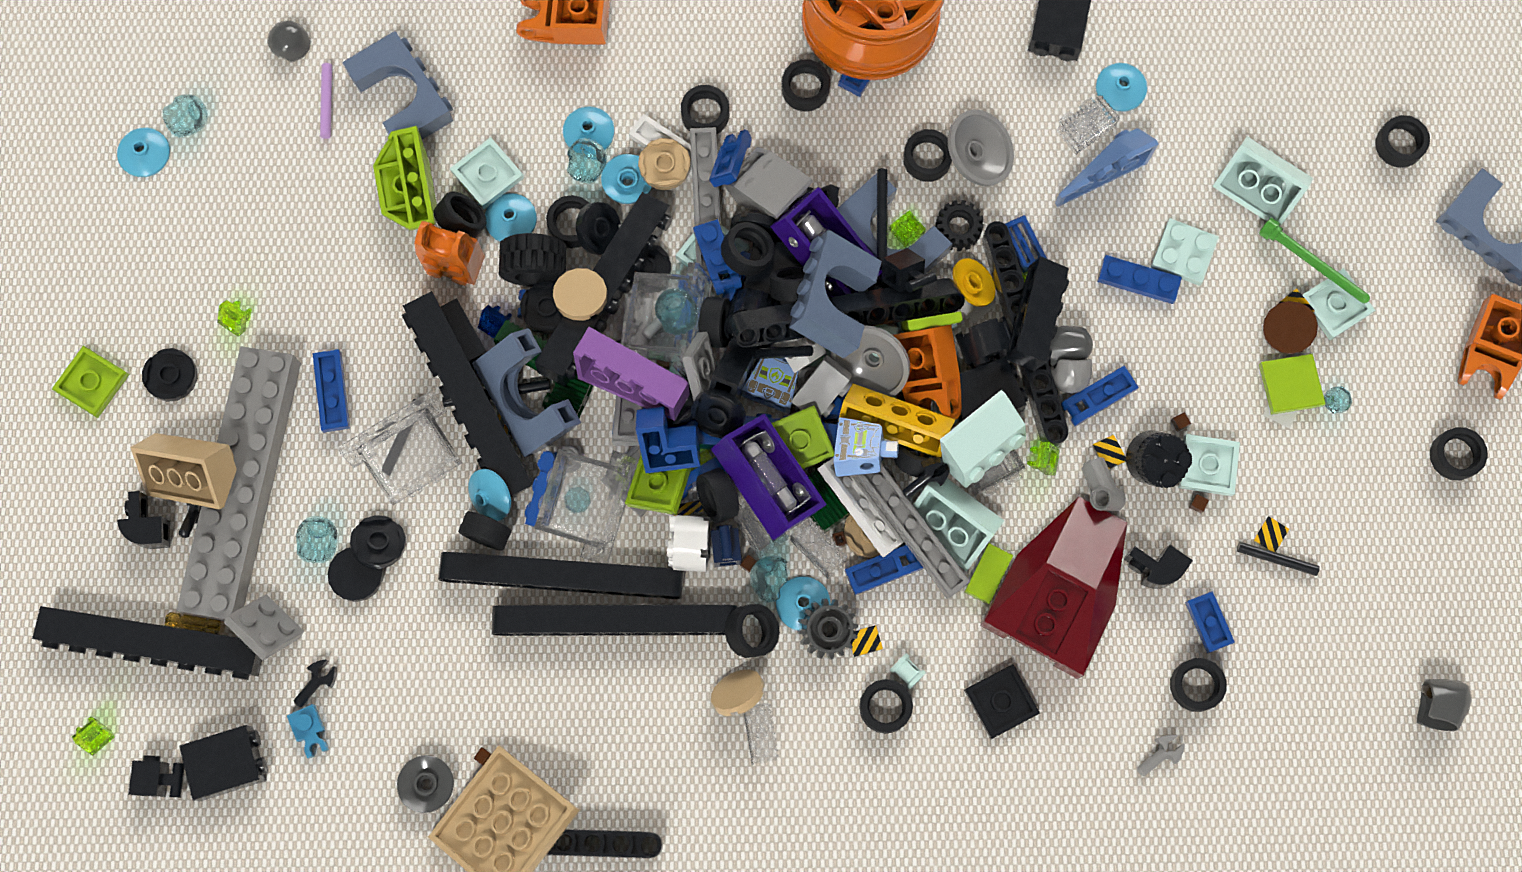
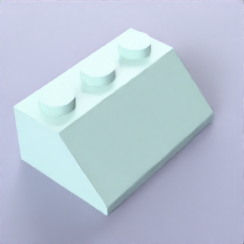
[1212,136,1314,226]
[940,390,1026,488]
[913,478,1004,572]

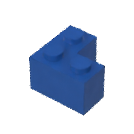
[636,406,700,473]

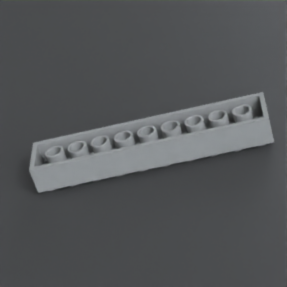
[176,346,301,622]

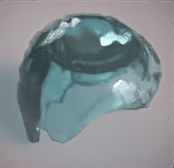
[162,94,208,138]
[567,138,607,184]
[655,288,698,336]
[296,516,338,564]
[750,555,788,603]

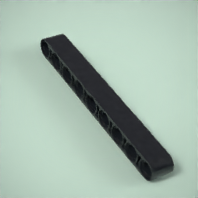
[982,221,1069,449]
[729,278,965,347]
[438,552,684,599]
[491,605,738,636]

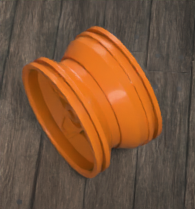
[802,0,944,80]

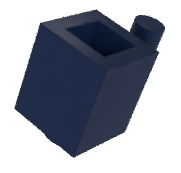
[711,525,741,568]

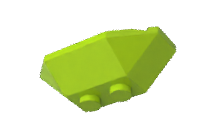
[373,126,437,231]

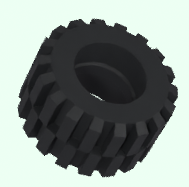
[499,233,567,287]

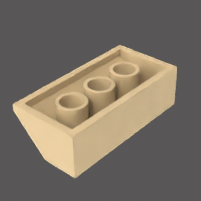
[130,433,237,509]

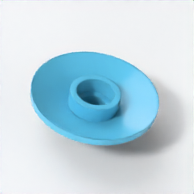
[1096,63,1147,112]
[563,107,614,156]
[117,128,170,177]
[601,154,652,204]
[485,193,537,241]
[468,469,511,521]
[776,576,831,630]

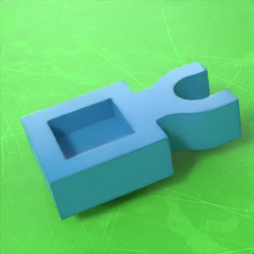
[287,704,329,759]

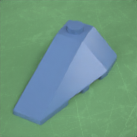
[1055,128,1159,207]

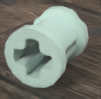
[890,653,927,690]

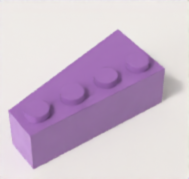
[573,327,690,421]

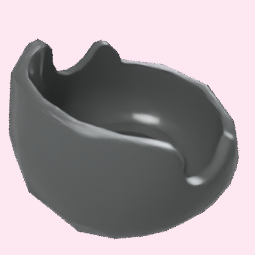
[267,20,311,62]

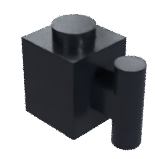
[882,248,937,292]
[128,755,185,798]

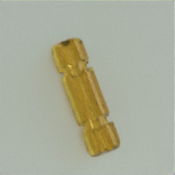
[165,612,221,634]

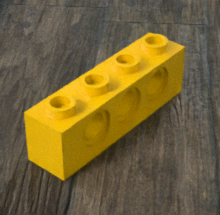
[838,383,955,457]

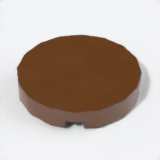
[1263,301,1318,355]

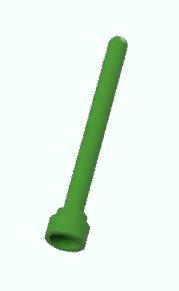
[1259,218,1370,303]

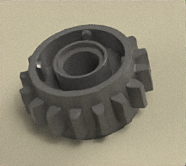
[797,598,858,659]

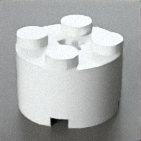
[667,515,710,572]

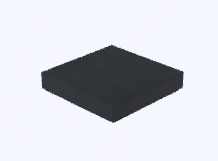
[964,664,1040,740]

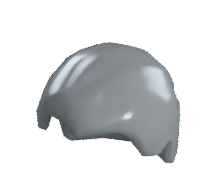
[1050,359,1092,394]

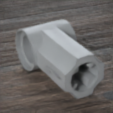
[1081,457,1126,512]

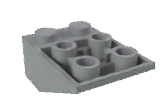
[724,147,814,218]

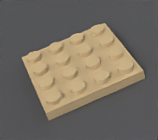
[428,745,580,872]

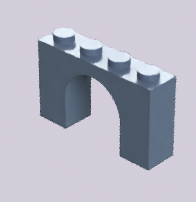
[342,31,453,140]
[1436,168,1522,286]
[837,173,952,275]
[789,230,882,358]
[472,328,581,457]

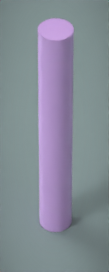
[320,63,332,139]

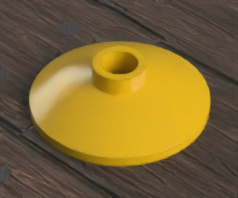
[953,258,996,307]

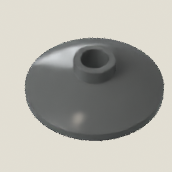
[397,755,454,813]

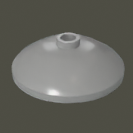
[948,110,1014,186]
[831,326,910,397]

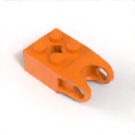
[516,0,610,45]
[414,221,485,286]
[1457,294,1522,400]
[893,324,962,420]

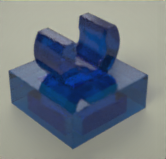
[478,305,512,338]

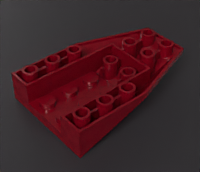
[980,497,1128,679]

